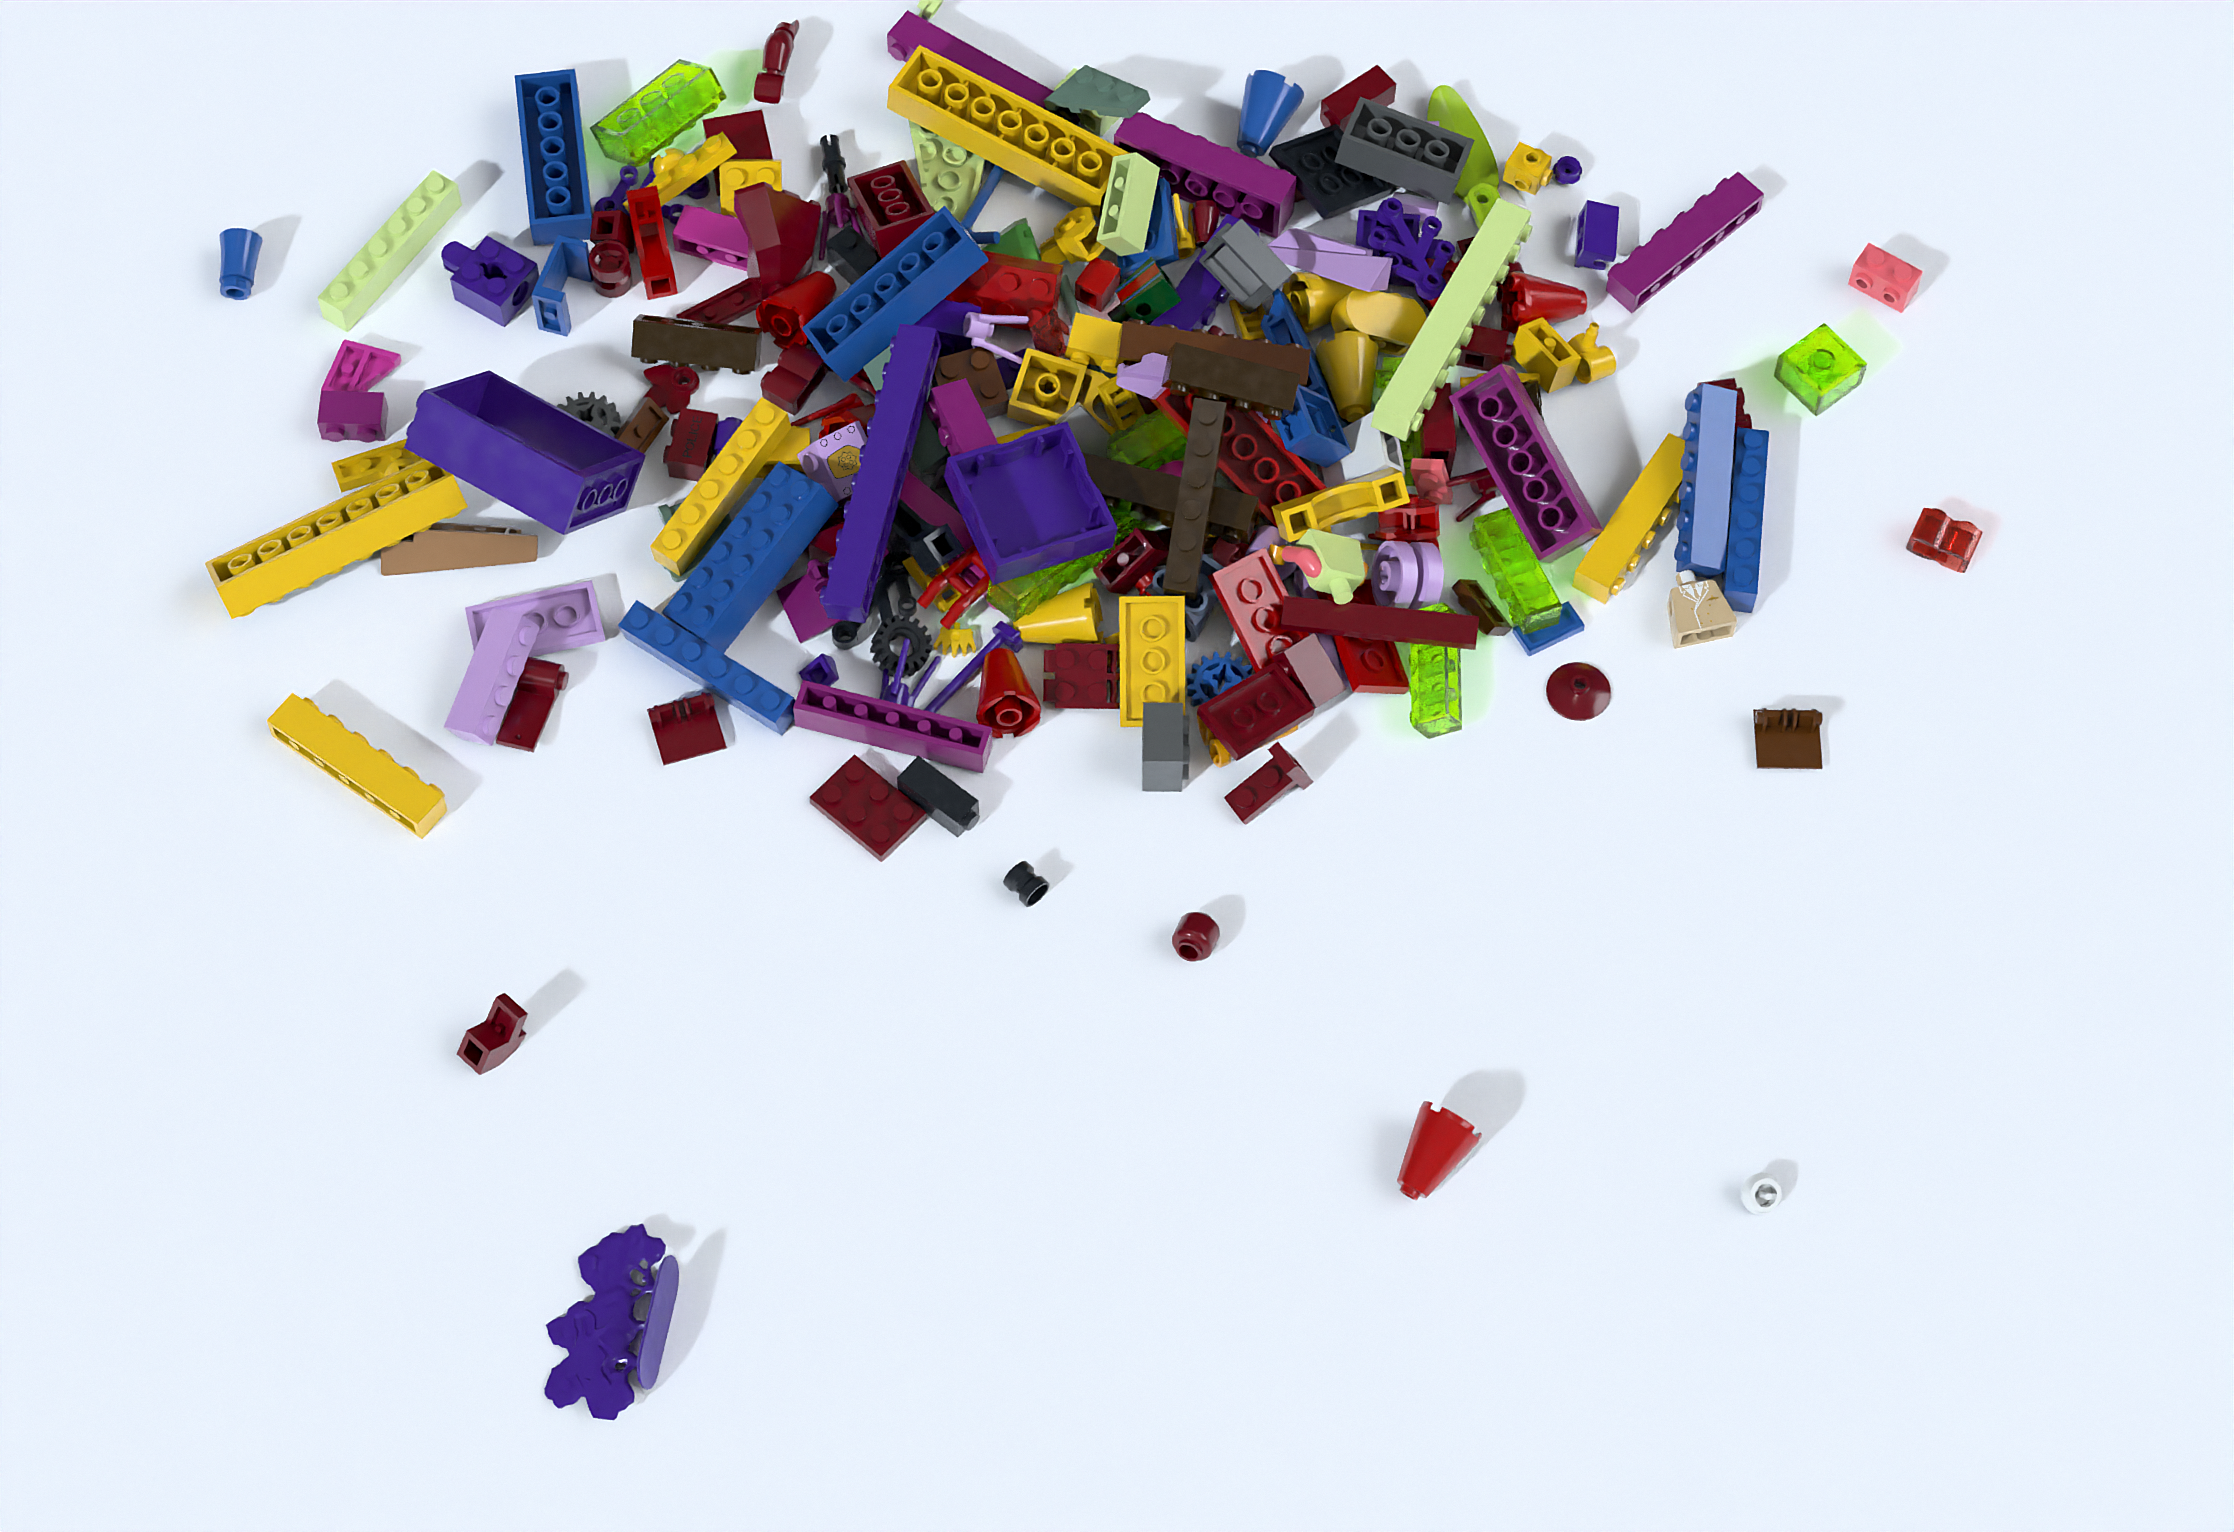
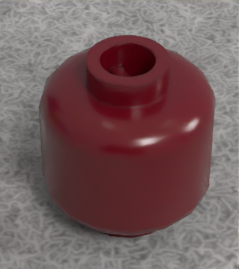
[1172,912,1220,962]

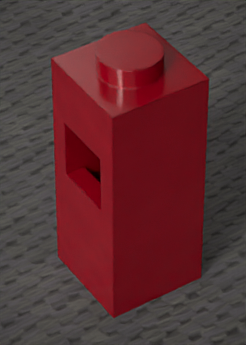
[1320,64,1397,132]
[1456,325,1513,372]

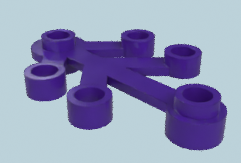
[594,157,710,225]
[1368,198,1455,300]

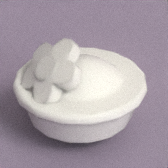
[1741,1172,1782,1215]

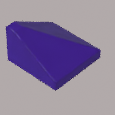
[798,653,839,686]

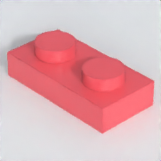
[1410,458,1453,505]

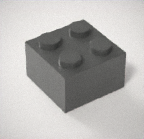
[1142,702,1190,792]

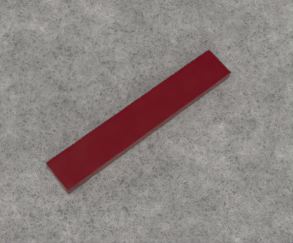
[1281,596,1479,650]

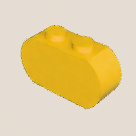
[1331,288,1427,357]

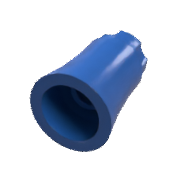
[219,228,263,300]

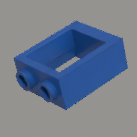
[1275,384,1352,468]

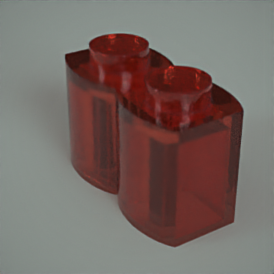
[1906,507,1983,573]

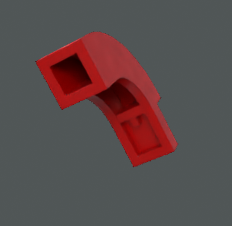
[626,185,678,300]

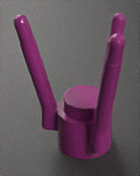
[818,193,866,261]

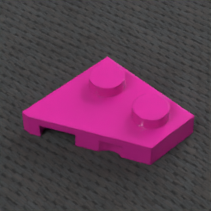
[321,339,402,392]

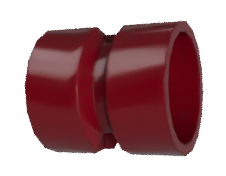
[589,240,633,298]

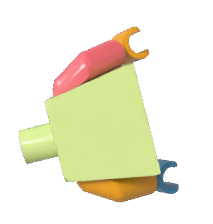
[1268,528,1369,604]

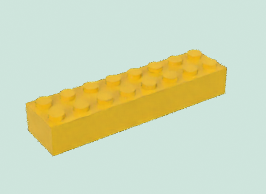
[887,45,1130,218]
[204,459,468,619]

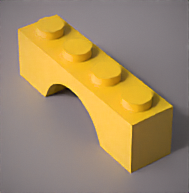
[1272,467,1410,542]

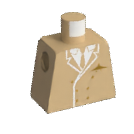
[1667,570,1737,649]

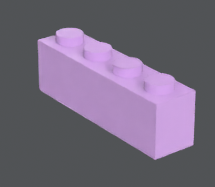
[444,608,540,746]

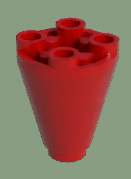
[1496,271,1587,334]

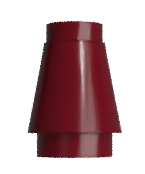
[1190,200,1221,248]

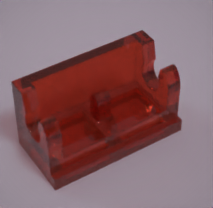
[1030,308,1071,361]

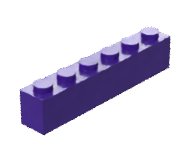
[1151,213,1260,331]

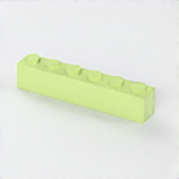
[317,170,462,333]

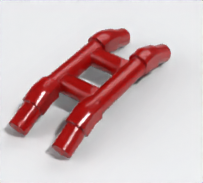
[917,542,993,630]

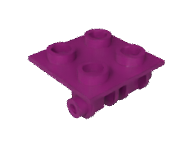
[776,559,843,644]

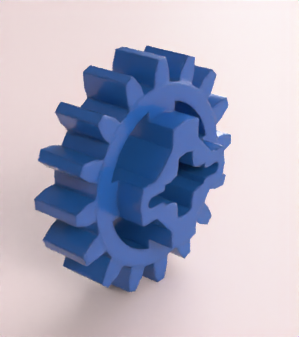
[1187,651,1252,707]

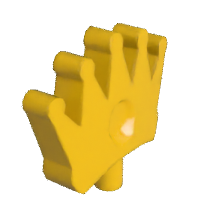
[933,622,976,658]

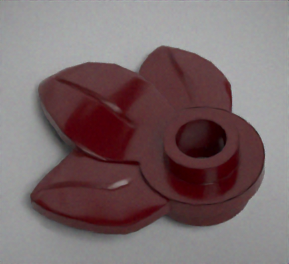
[643,364,700,415]

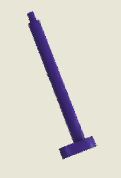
[923,621,1024,713]

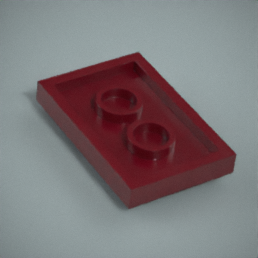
[1196,662,1315,761]
[809,754,927,863]

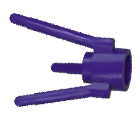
[879,638,941,707]

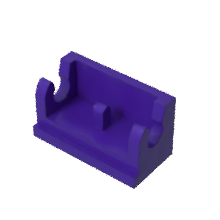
[1574,200,1619,270]

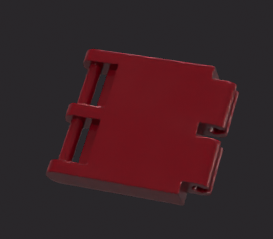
[1043,643,1120,709]

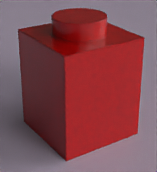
[1075,257,1121,313]

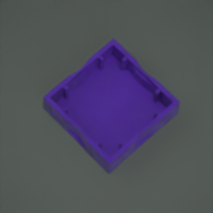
[944,421,1118,585]

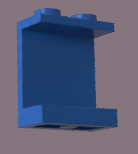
[532,235,592,337]

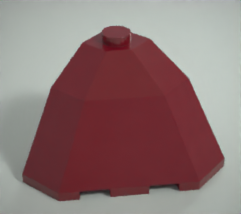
[734,182,821,302]

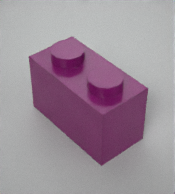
[317,391,388,443]

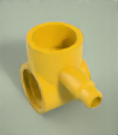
[1567,322,1616,384]

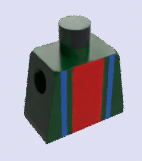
[1107,256,1182,324]

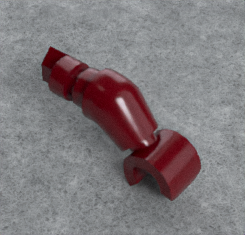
[753,19,800,104]

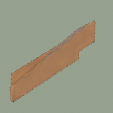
[381,522,538,576]

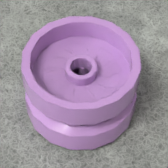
[1371,541,1444,611]

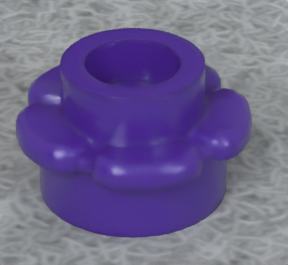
[1552,156,1582,184]

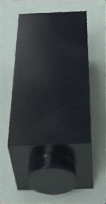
[897,755,980,838]

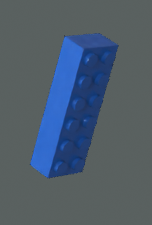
[514,69,593,246]
[801,206,989,383]
[661,461,839,654]

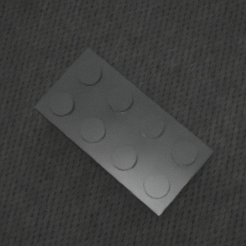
[1335,97,1474,205]

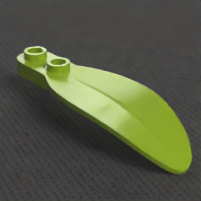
[1427,85,1501,229]

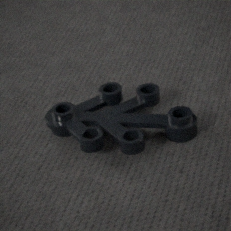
[832,551,917,650]

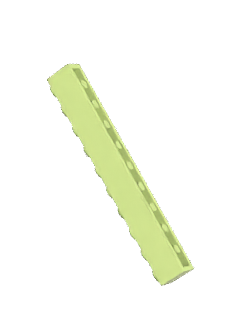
[1371,198,1533,441]

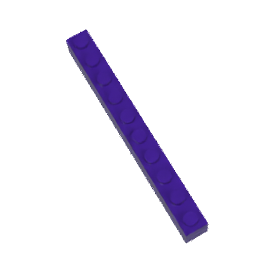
[820,323,941,623]

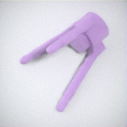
[963,312,1029,364]

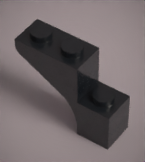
[886,499,964,576]

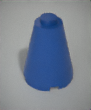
[1236,70,1304,158]

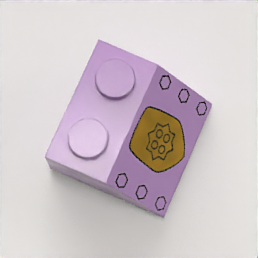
[797,421,868,507]

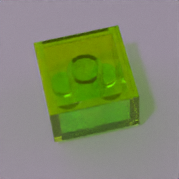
[1773,323,1868,417]

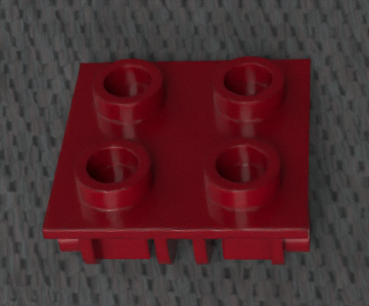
[647,692,727,766]

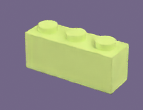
[1096,152,1160,256]

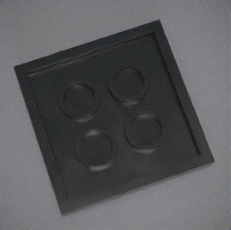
[1268,124,1392,220]

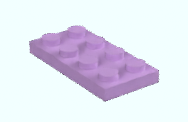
[465,580,605,657]

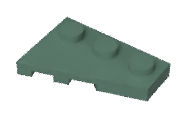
[1044,65,1151,118]

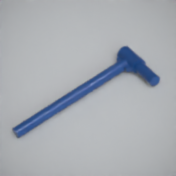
[960,165,1006,244]

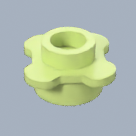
[917,0,944,19]

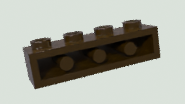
[631,314,763,375]
[1161,342,1300,420]

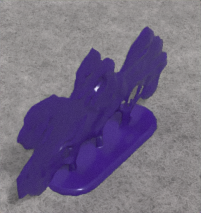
[544,1223,679,1421]

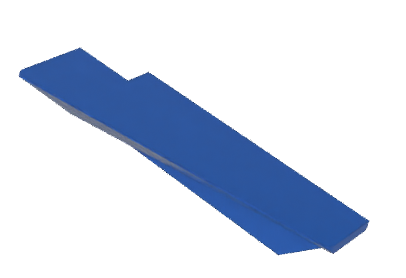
[1260,288,1350,430]

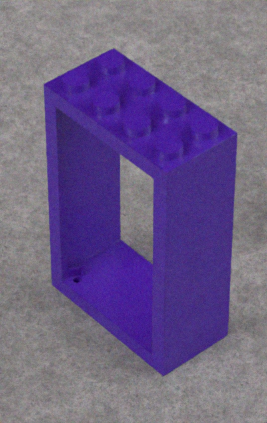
[404,370,646,535]

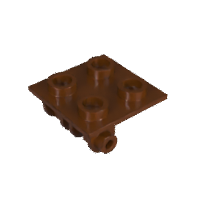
[1753,708,1823,769]

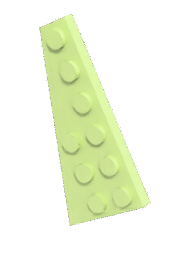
[908,120,986,230]

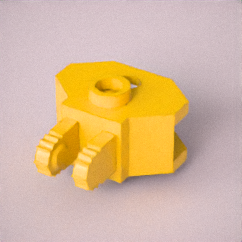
[1039,207,1105,264]

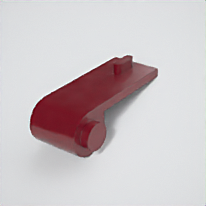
[496,656,569,753]

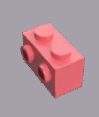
[1848,243,1923,313]

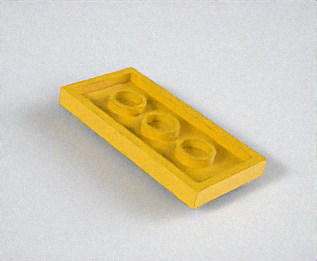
[1119,596,1186,727]

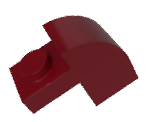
[457,993,528,1075]

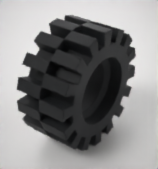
[870,615,933,678]

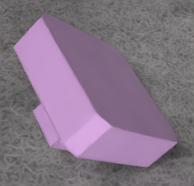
[1391,192,1439,222]

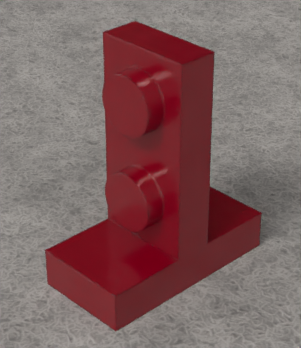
[1223,741,1314,825]

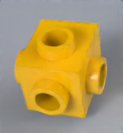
[1503,141,1553,196]

